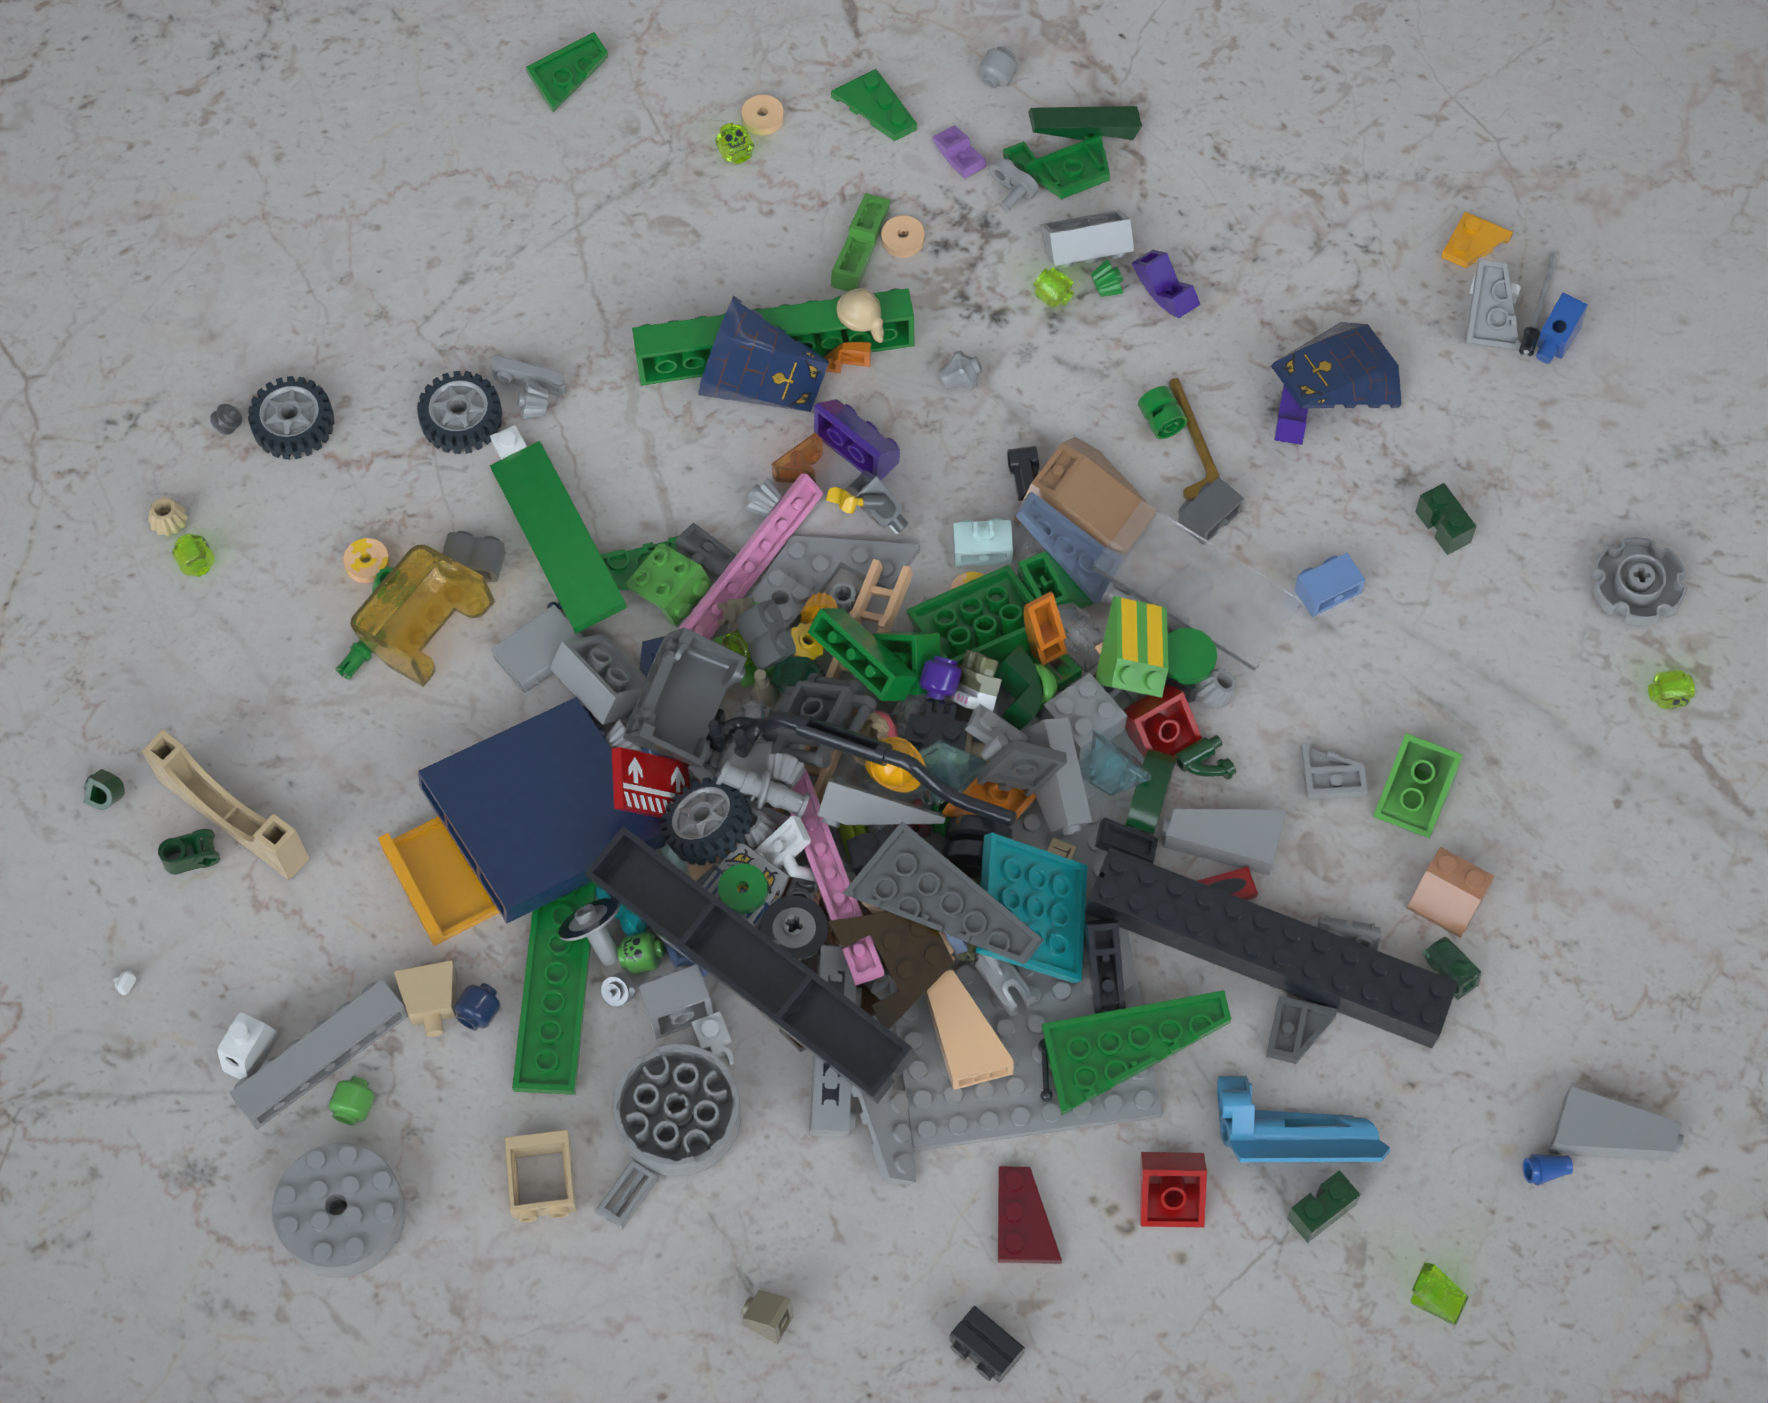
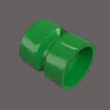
[1138,386,1188,439]

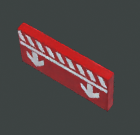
[612,747,690,818]

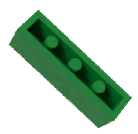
[808,608,918,701]

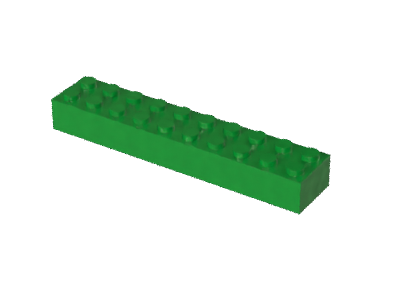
[632,288,915,386]

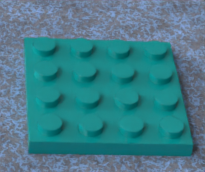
[976,832,1088,983]

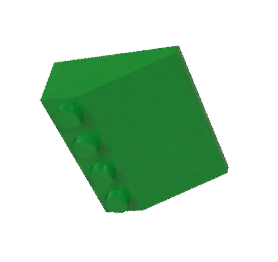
[906,564,1035,666]

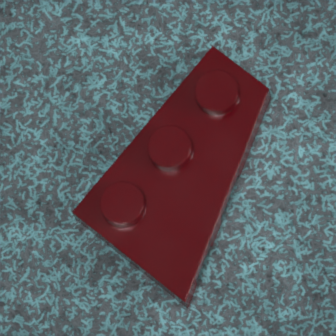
[998,1166,1062,1264]

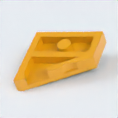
[1441,212,1513,268]

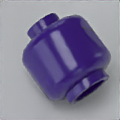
[919,655,962,701]

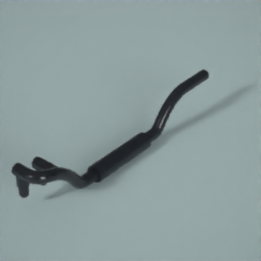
[708,711,1017,827]

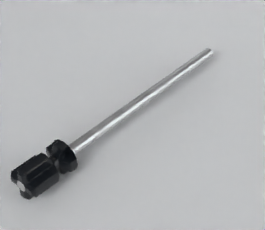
[1519,253,1557,356]

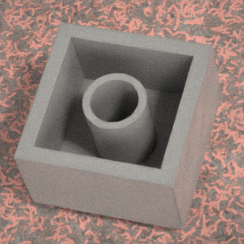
[1041,673,1127,762]
[639,964,713,1040]

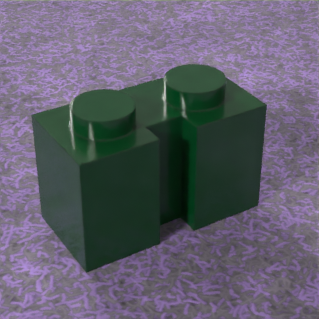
[1415,483,1477,555]
[1287,1170,1361,1243]

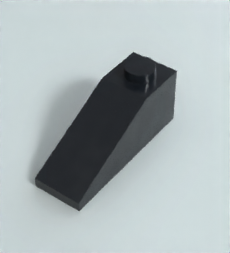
[1084,918,1126,1014]

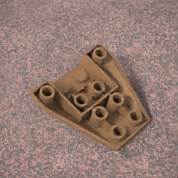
[1014,437,1157,556]

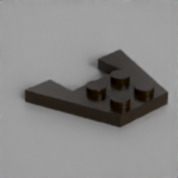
[828,912,954,1029]

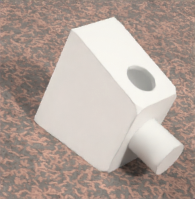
[217,1012,280,1080]

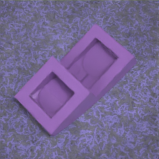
[932,125,986,179]

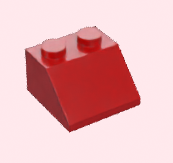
[1123,684,1202,758]
[1140,1152,1207,1228]

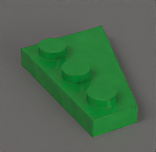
[526,32,608,113]
[600,536,678,590]

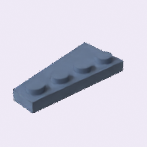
[1015,492,1122,604]

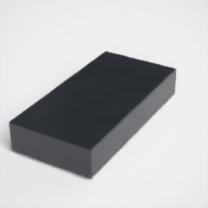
[1095,817,1159,864]

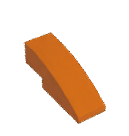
[1024,592,1068,665]

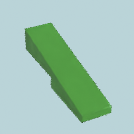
[831,193,891,291]

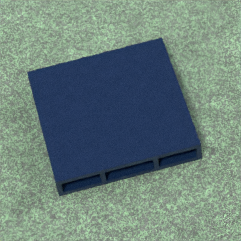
[418,697,666,924]

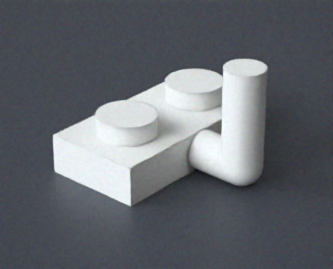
[754,816,815,881]

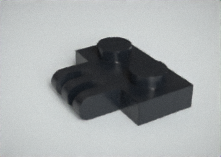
[905,699,968,754]

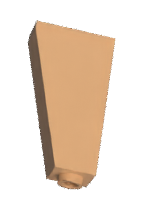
[924,969,1014,1090]

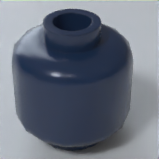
[454,983,501,1031]

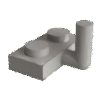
[965,704,1029,760]

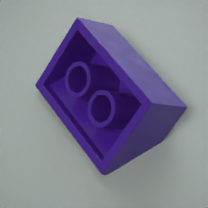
[814,399,900,481]

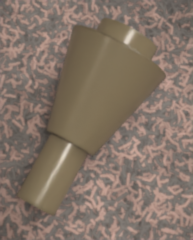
[750,669,779,708]

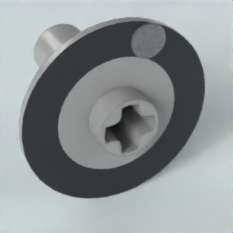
[760,896,828,960]
[558,898,620,966]

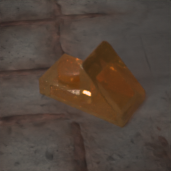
[771,432,823,483]

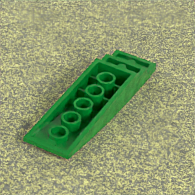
[489,441,628,634]

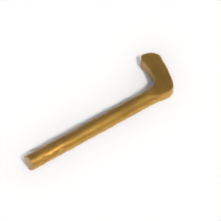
[1169,378,1220,501]

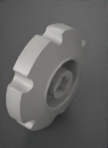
[1591,537,1687,626]

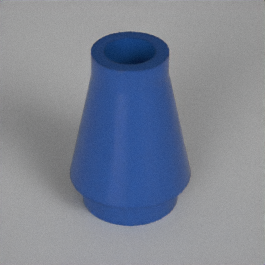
[1522,1154,1573,1186]

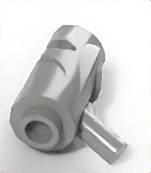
[975,954,1035,1016]

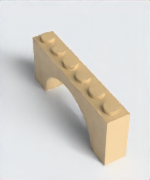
[142,729,310,881]

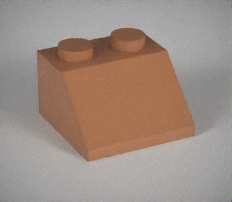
[1407,847,1495,938]

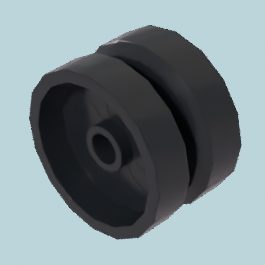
[942,815,1013,878]

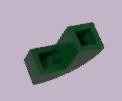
[994,645,1042,730]
[1125,749,1177,833]

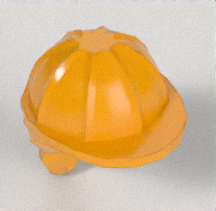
[858,737,926,793]

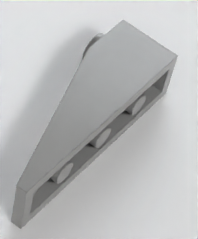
[817,778,945,827]

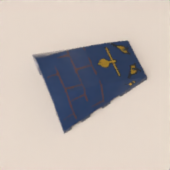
[698,296,829,412]
[1271,322,1402,409]

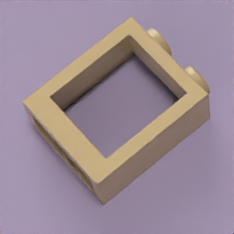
[505,1130,577,1222]

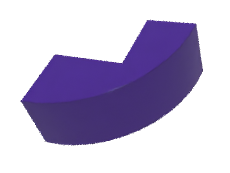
[1132,249,1201,318]
[1274,385,1308,445]

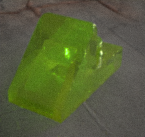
[1410,1262,1469,1325]

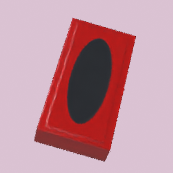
[1196,867,1258,900]

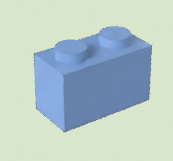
[1294,553,1365,617]

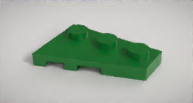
[831,69,917,141]

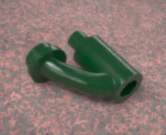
[1174,735,1236,780]

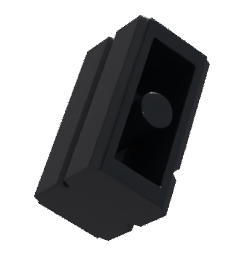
[949,1306,1025,1383]

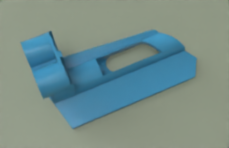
[1217,1076,1390,1163]

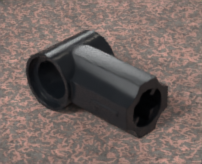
[1007,446,1039,501]

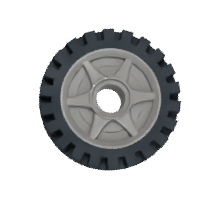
[417,371,503,454]
[248,376,335,460]
[661,777,753,866]

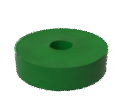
[718,863,768,914]

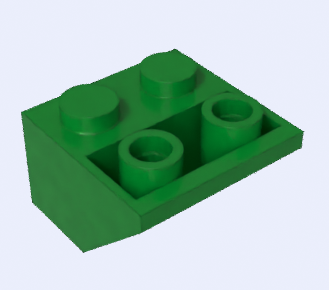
[1017,551,1094,617]

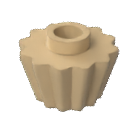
[148,497,188,537]

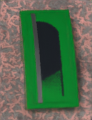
[1028,653,1082,691]

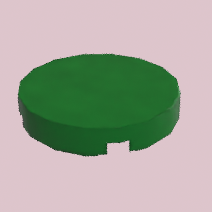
[1167,628,1218,685]

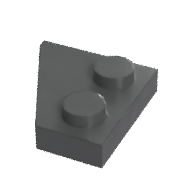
[1266,996,1338,1064]

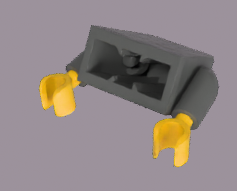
[826,470,908,534]

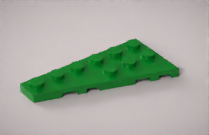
[1041,990,1231,1116]

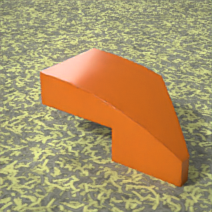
[824,342,871,373]

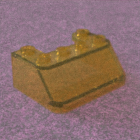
[350,545,495,687]

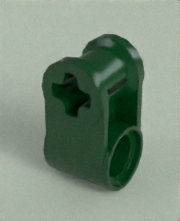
[158,829,220,875]

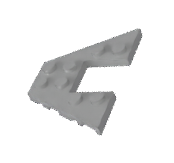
[761,535,920,677]

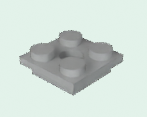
[747,567,816,630]

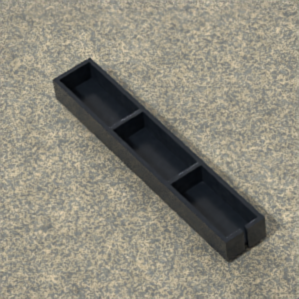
[584,826,916,1104]
[1085,847,1458,1048]

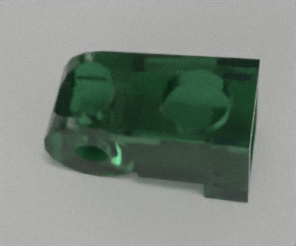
[1423,937,1481,1000]

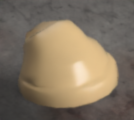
[836,288,884,343]

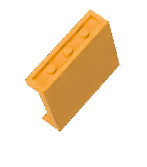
[378,817,499,946]

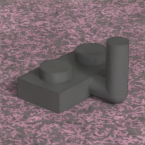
[675,523,737,577]

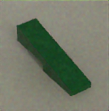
[1028,106,1142,140]

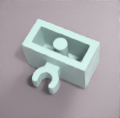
[953,518,1013,567]

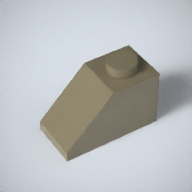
[741,1290,794,1344]

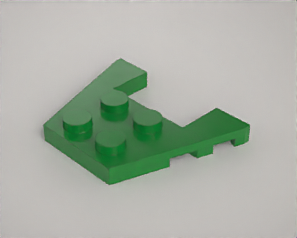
[1003,133,1110,200]

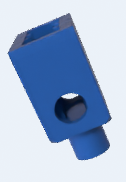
[1536,292,1588,364]

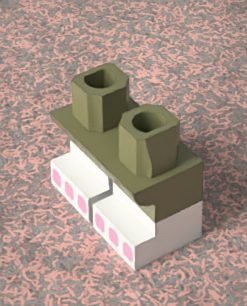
[945,650,1002,712]

